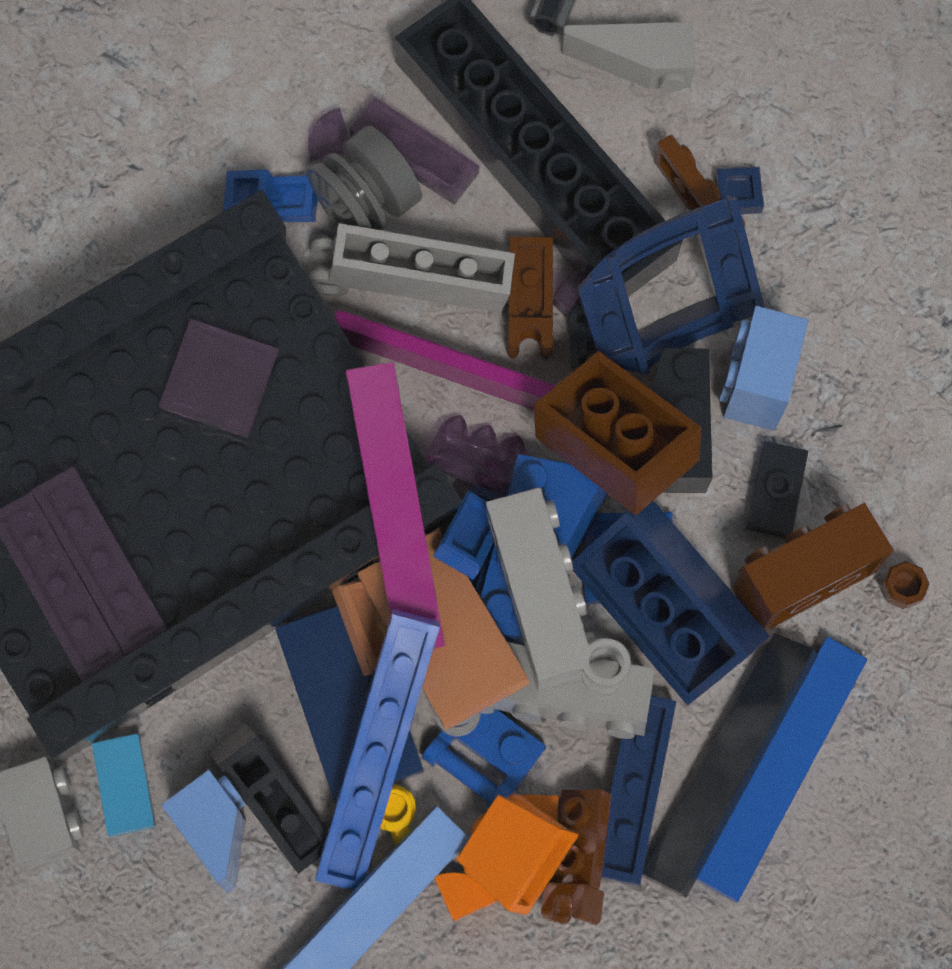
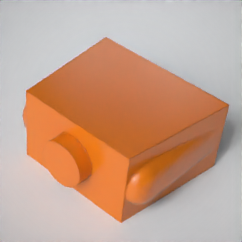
[456,794,579,915]

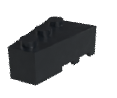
[651,348,713,493]

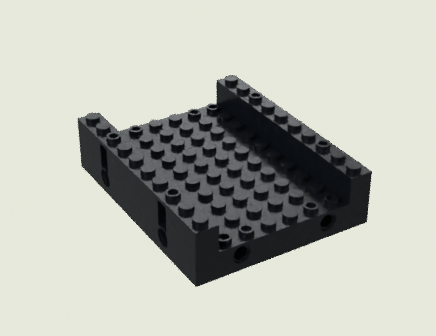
[0,190,463,763]

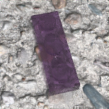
[349,97,480,205]

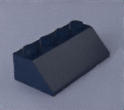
[572,501,770,706]

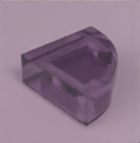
[308,107,349,162]

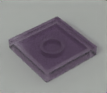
[159,319,279,438]

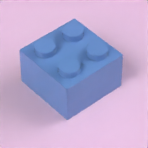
[719,306,809,431]

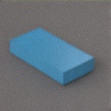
[92,733,156,837]

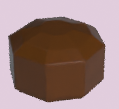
[880,561,930,610]

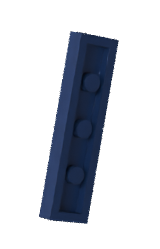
[601,696,677,887]

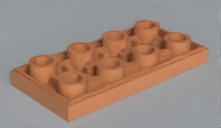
[357,529,530,730]

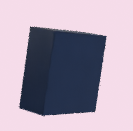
[715,167,764,215]

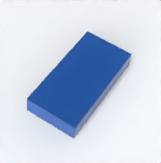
[433,491,494,580]

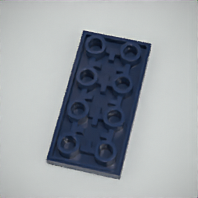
[275,606,424,805]

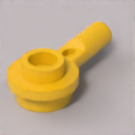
[380,785,416,846]

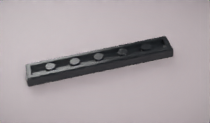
[642,633,818,898]

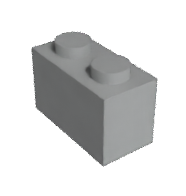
[0,756,84,871]

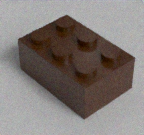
[534,351,701,515]
[732,502,894,632]

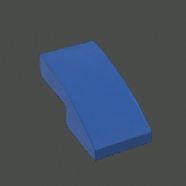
[223,169,318,222]

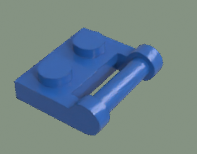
[422,709,547,809]

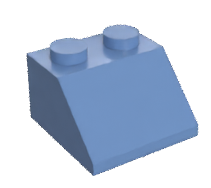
[161,770,246,894]

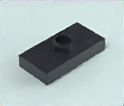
[746,441,809,538]

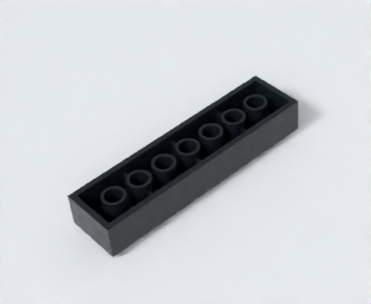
[394,0,683,297]

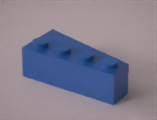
[481,454,609,645]

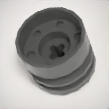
[307,126,423,230]

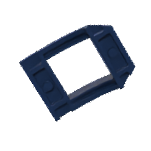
[577,196,765,376]

